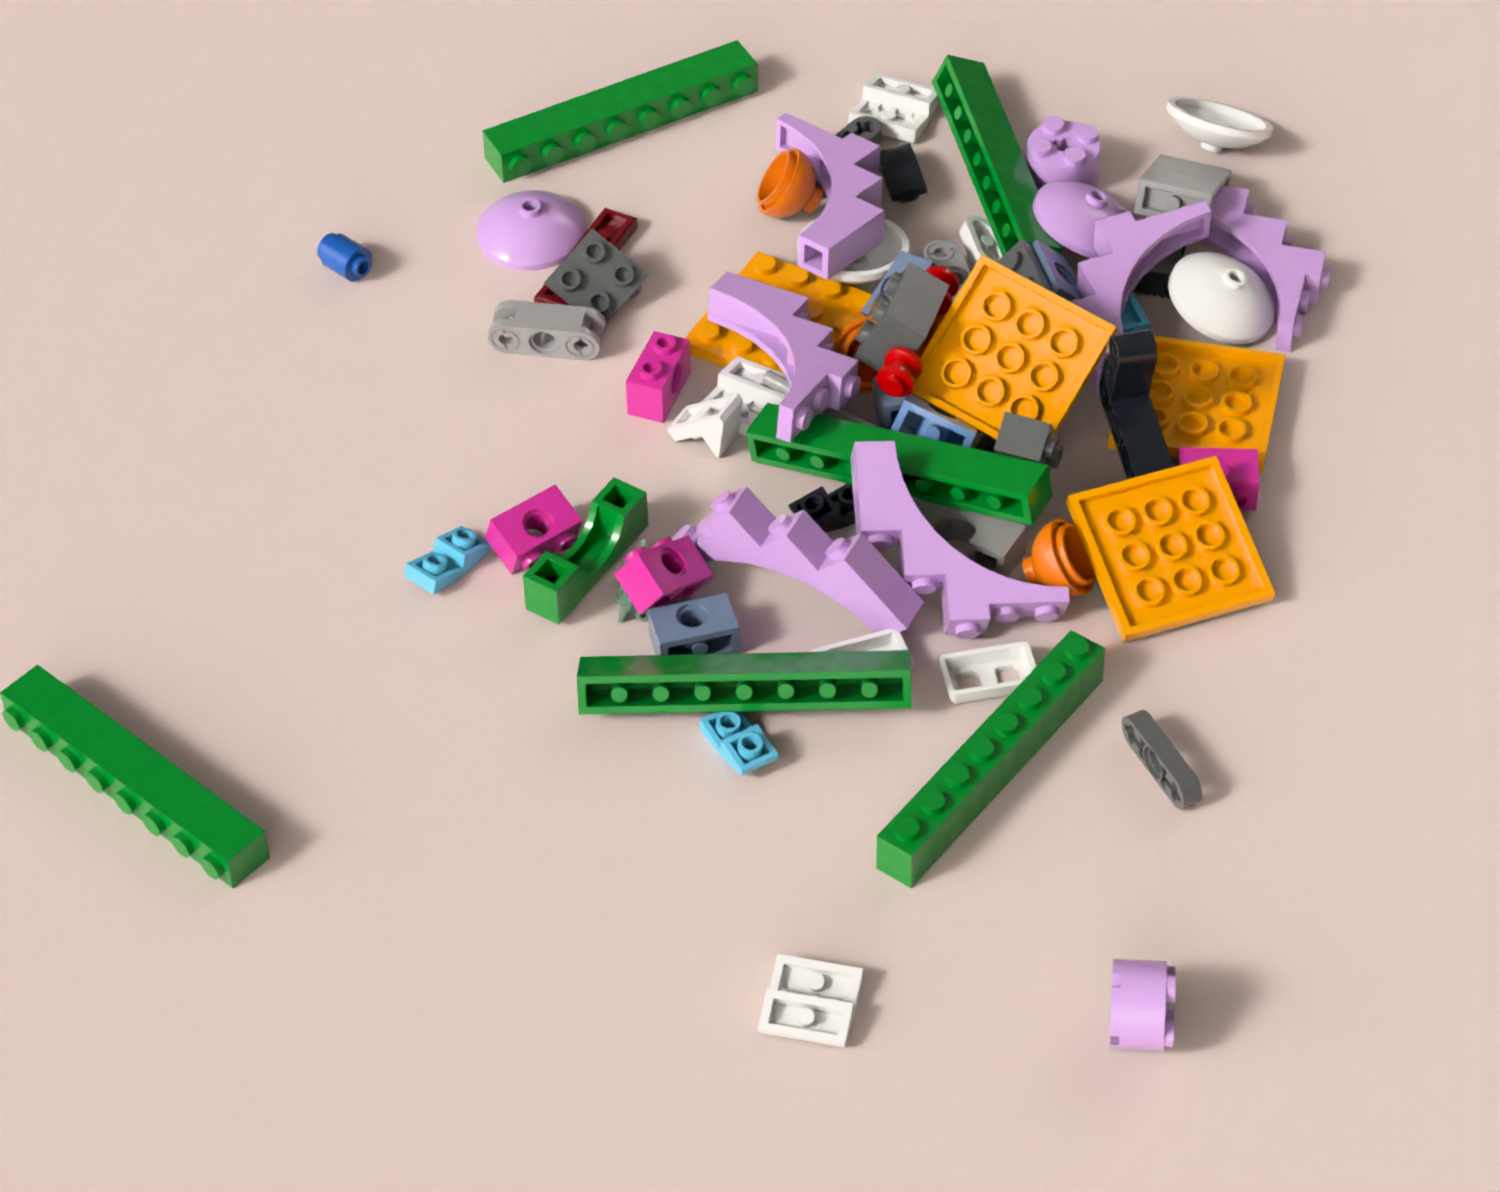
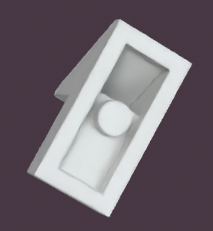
[667,393,743,458]

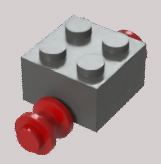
[854,262,960,397]

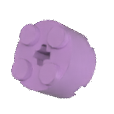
[1026,116,1100,190]
[1110,959,1176,1051]

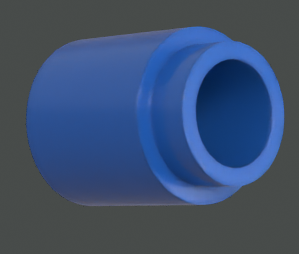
[317,233,372,282]

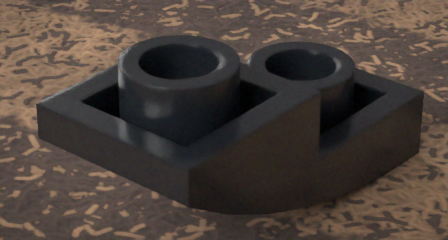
[880,143,928,203]
[788,483,855,532]

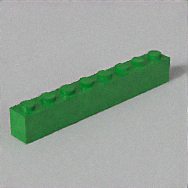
[482,40,758,183]
[932,54,1063,256]
[746,403,1053,526]
[876,630,1105,888]
[577,650,912,715]
[0,664,270,888]

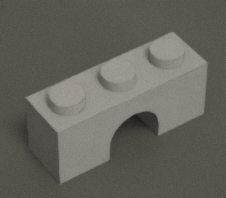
[911,496,1027,577]

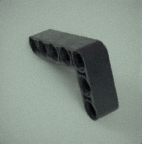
[1099,329,1174,479]

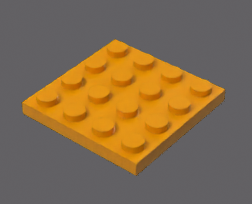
[685,251,872,373]
[912,254,1118,441]
[1108,335,1286,472]
[1066,456,1276,643]

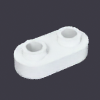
[959,215,1003,268]

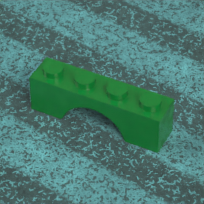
[523,477,648,625]

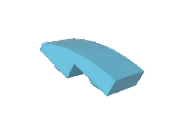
[404,526,491,595]
[699,711,779,776]

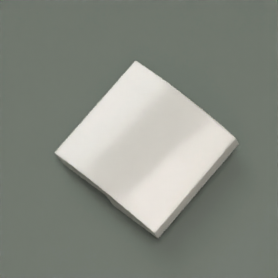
[848,72,939,143]
[701,356,786,436]
[758,954,864,1047]

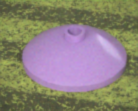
[1033,180,1128,258]
[477,190,587,270]

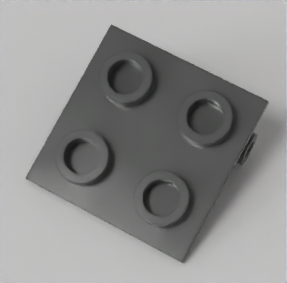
[543,229,649,324]

